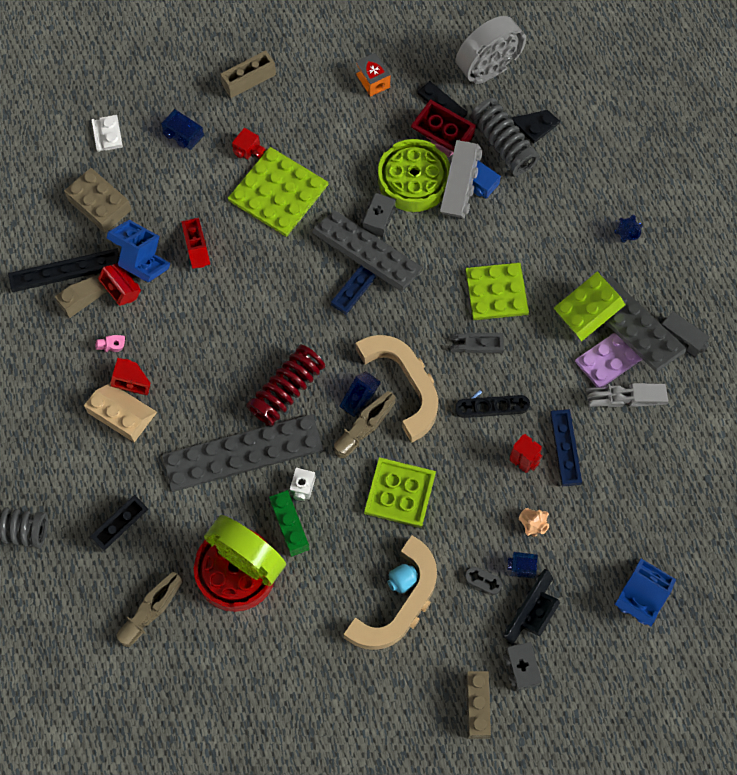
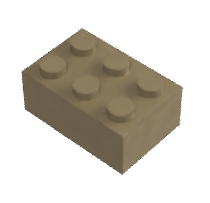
[64,168,131,233]

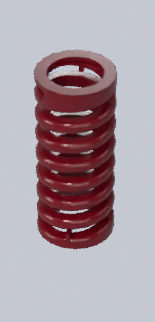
[246,344,326,427]

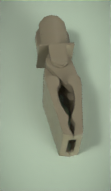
[334,391,396,458]
[117,572,183,647]

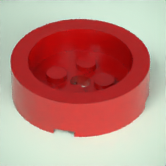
[193,530,275,612]

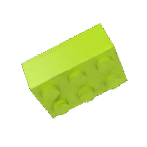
[554,271,625,341]

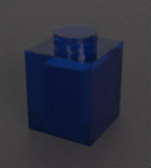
[507,552,538,579]

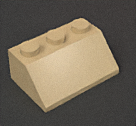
[84,383,157,442]

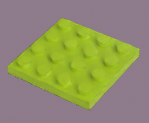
[228,147,329,237]

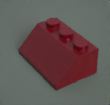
[411,99,476,152]

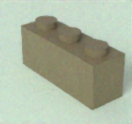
[220,50,276,98]
[466,671,491,739]

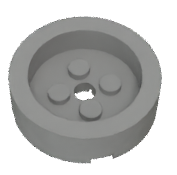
[456,16,526,84]

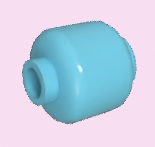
[387,564,419,594]

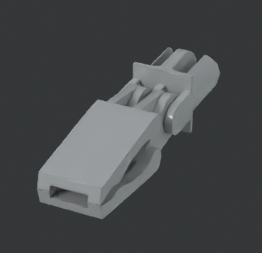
[586,383,668,408]

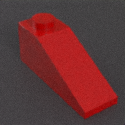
[181,217,211,269]

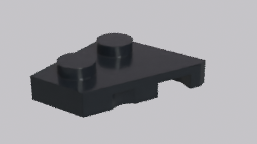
[511,110,560,143]

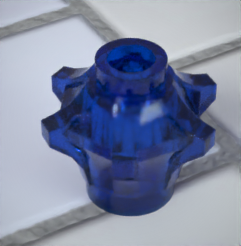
[614,215,642,243]

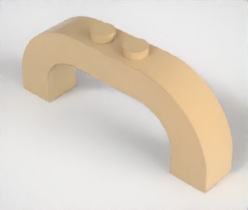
[356,335,438,443]
[344,535,437,650]

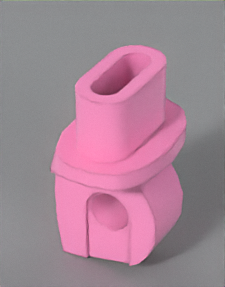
[95,335,125,352]

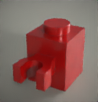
[232,128,265,160]

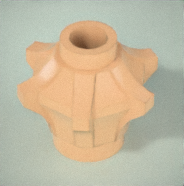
[519,508,549,537]

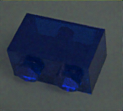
[161,109,204,150]

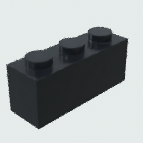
[88,495,148,552]

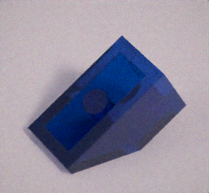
[339,371,381,417]

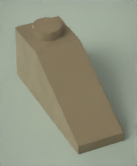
[55,274,107,318]

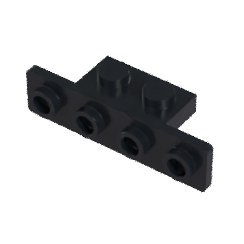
[504,569,560,645]

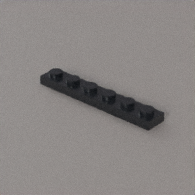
[8,248,120,292]

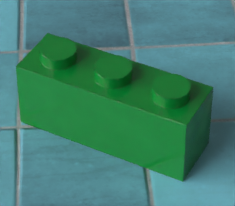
[269,490,310,557]

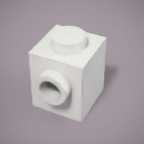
[290,468,316,501]

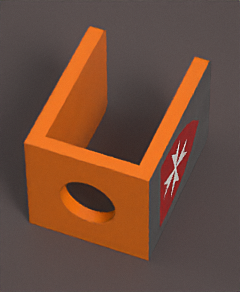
[356,53,390,97]

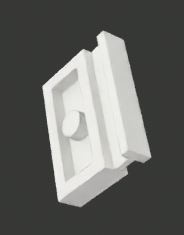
[92,115,123,152]

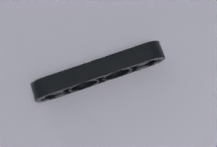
[455,395,530,418]

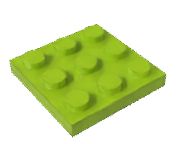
[465,263,529,320]
[364,457,436,529]

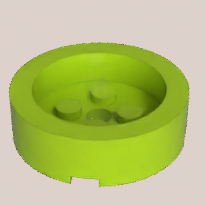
[378,139,450,212]
[204,515,286,586]

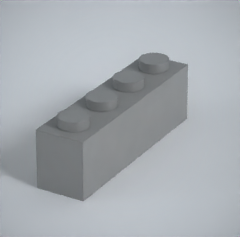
[440,140,482,219]

